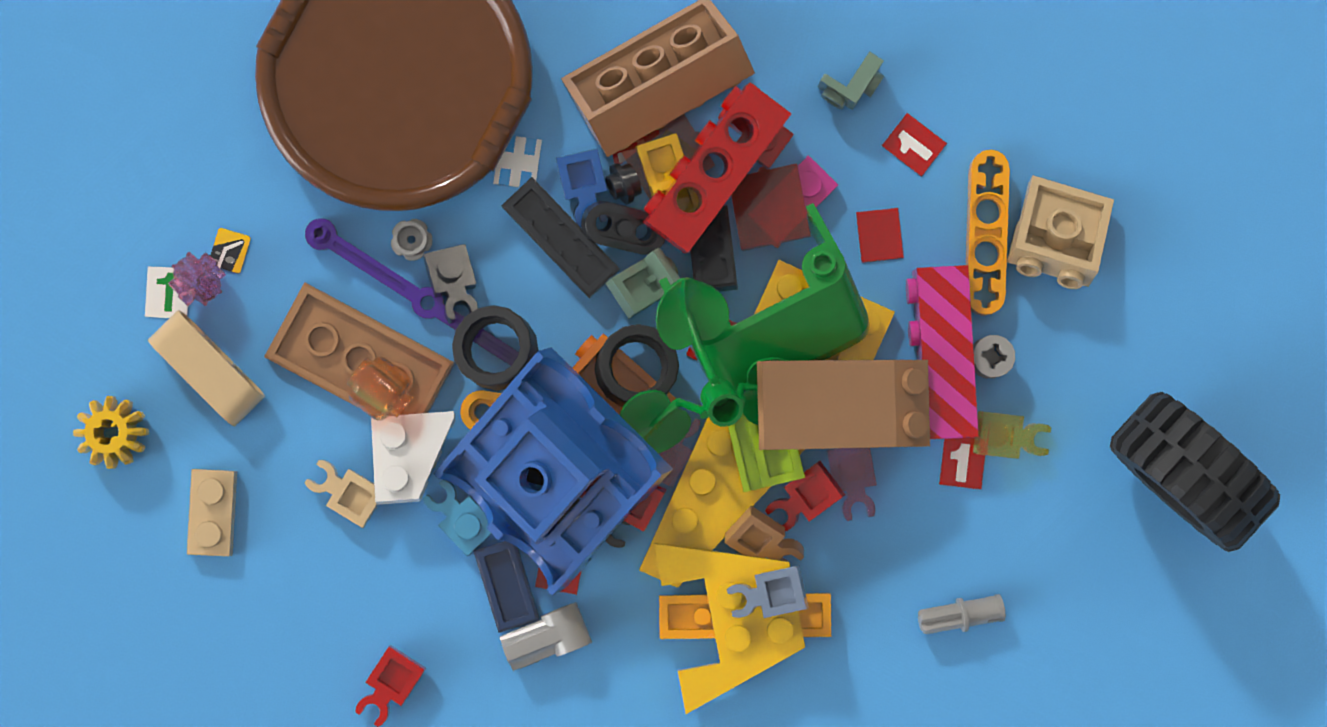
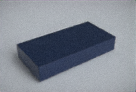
[473,541,540,633]

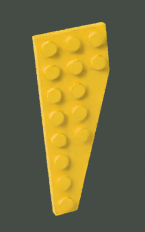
[639,260,895,588]

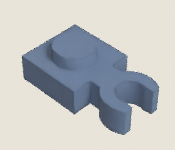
[727,565,809,618]

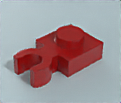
[765,461,846,532]
[355,645,426,727]

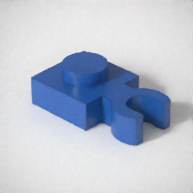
[556,148,607,227]

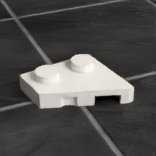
[371,411,456,505]

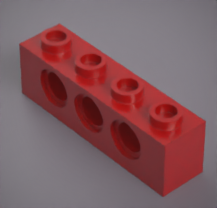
[643,82,791,253]

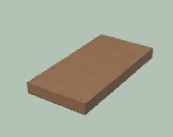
[264,282,455,417]

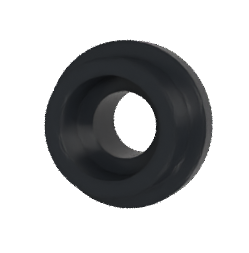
[606,163,642,205]

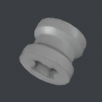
[973,335,1015,379]

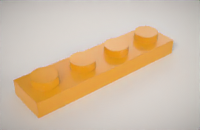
[659,593,832,639]

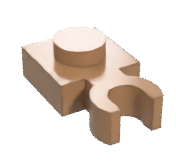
[725,506,804,564]

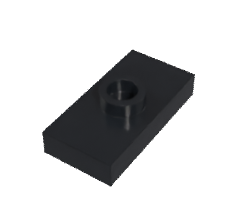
[690,205,738,292]

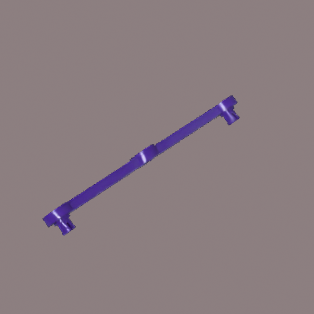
[305,218,519,366]

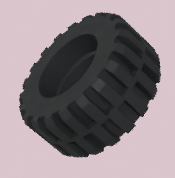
[1110,392,1280,552]

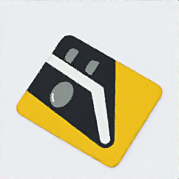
[208,228,251,273]

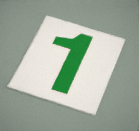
[145,266,190,318]

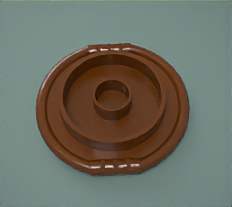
[255,0,533,211]

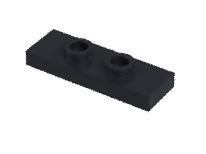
[501,177,620,299]

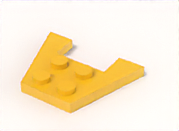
[654,543,805,714]

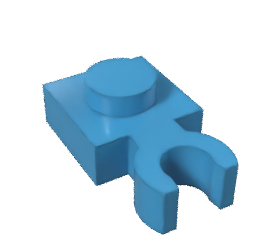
[423,480,492,556]

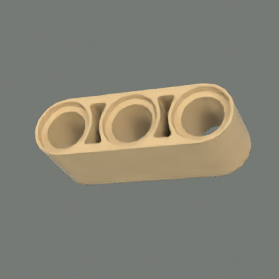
[148,310,265,427]

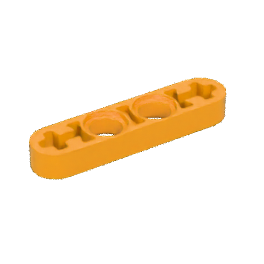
[965,149,1010,316]

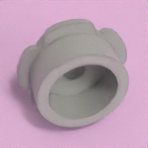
[391,219,433,261]

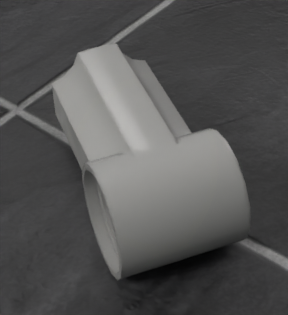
[500,602,592,671]

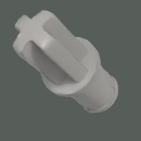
[918,594,1006,634]

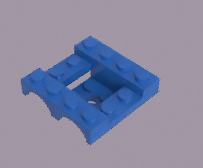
[433,347,673,596]

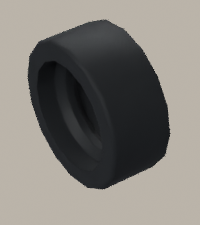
[452,305,539,391]
[594,324,679,407]

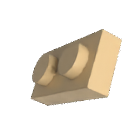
[187,469,237,556]

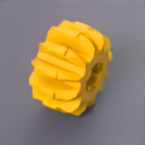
[73,396,149,469]

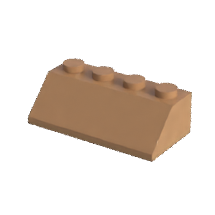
[561,0,755,157]

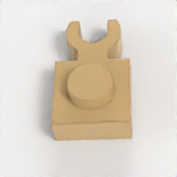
[305,460,378,528]

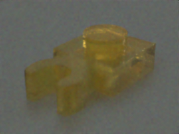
[973,411,1052,459]

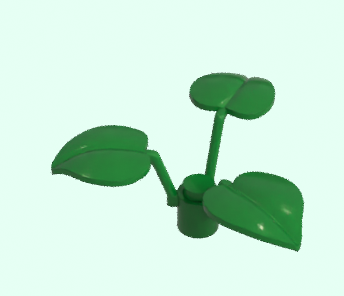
[620,277,787,454]

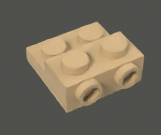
[1007,175,1114,289]

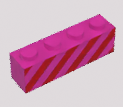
[906,265,979,440]

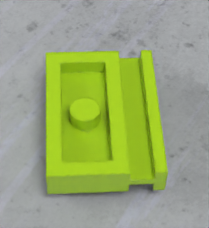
[728,414,805,492]

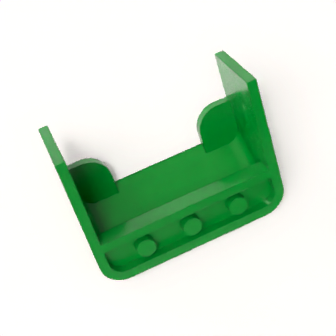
[659,203,869,390]

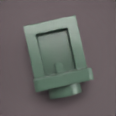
[818,51,884,110]
[605,248,680,319]

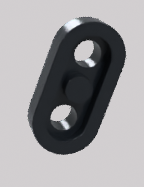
[581,201,665,255]

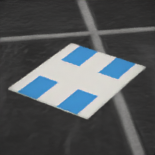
[493,136,542,188]

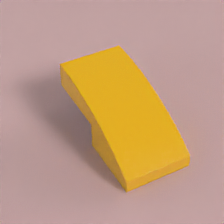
[635,133,699,213]

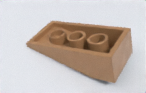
[757,360,930,450]

